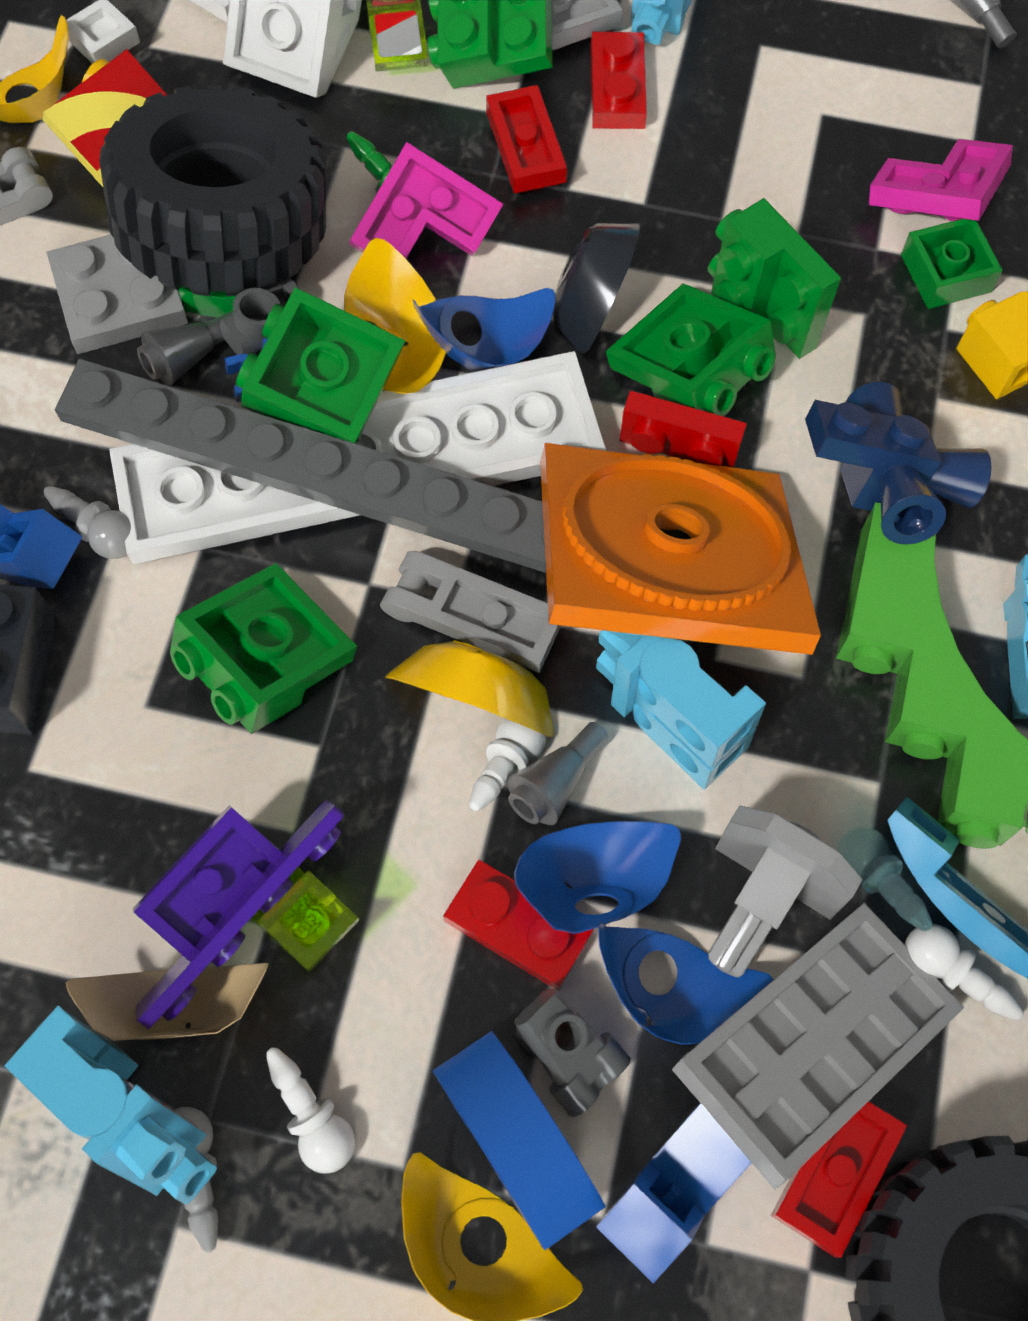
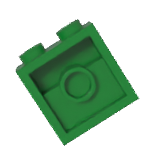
[428,0,553,89]
[708,198,841,359]
[606,283,776,416]
[236,287,405,444]
[170,563,357,734]

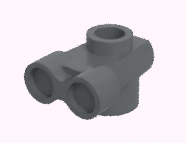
[220,278,299,356]
[514,988,631,1117]

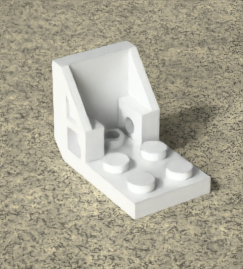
[223,0,362,98]

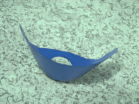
[412,288,556,370]
[514,821,681,934]
[598,922,774,1045]

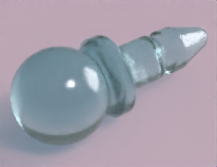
[837,827,932,931]

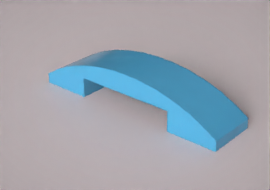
[888,797,1028,979]

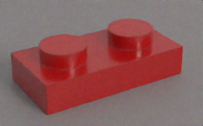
[591,32,647,129]
[486,85,567,193]
[619,390,747,468]
[443,859,594,991]
[770,1101,907,1258]

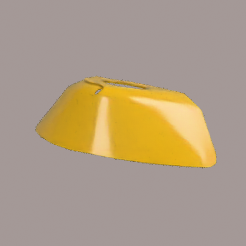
[0,15,68,123]
[344,238,446,394]
[385,641,554,738]
[401,1152,583,1321]

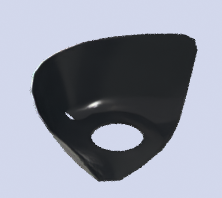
[553,223,640,353]

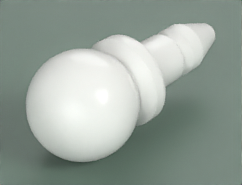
[469,719,546,811]
[904,924,1024,1020]
[266,1047,355,1174]

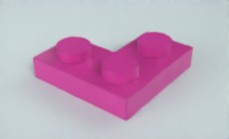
[869,139,1013,221]
[349,142,503,259]

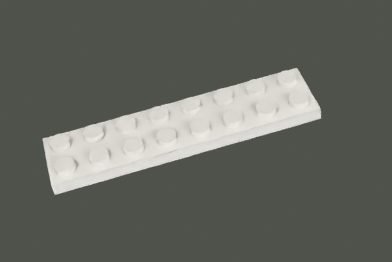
[109,351,606,565]

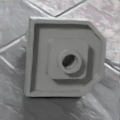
[708,805,862,977]

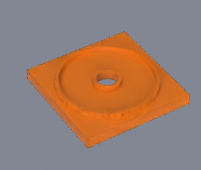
[540,443,821,655]

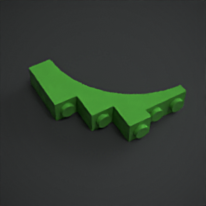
[836,502,1028,849]

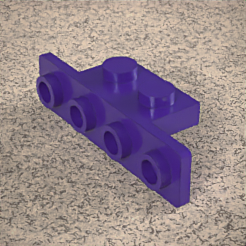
[133,800,344,1030]

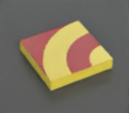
[42,49,167,187]

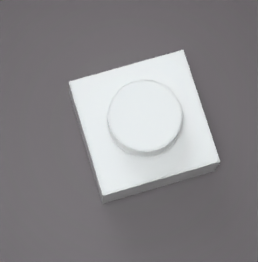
[66,0,140,64]

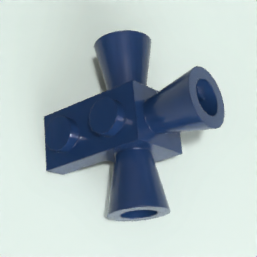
[805,382,992,545]

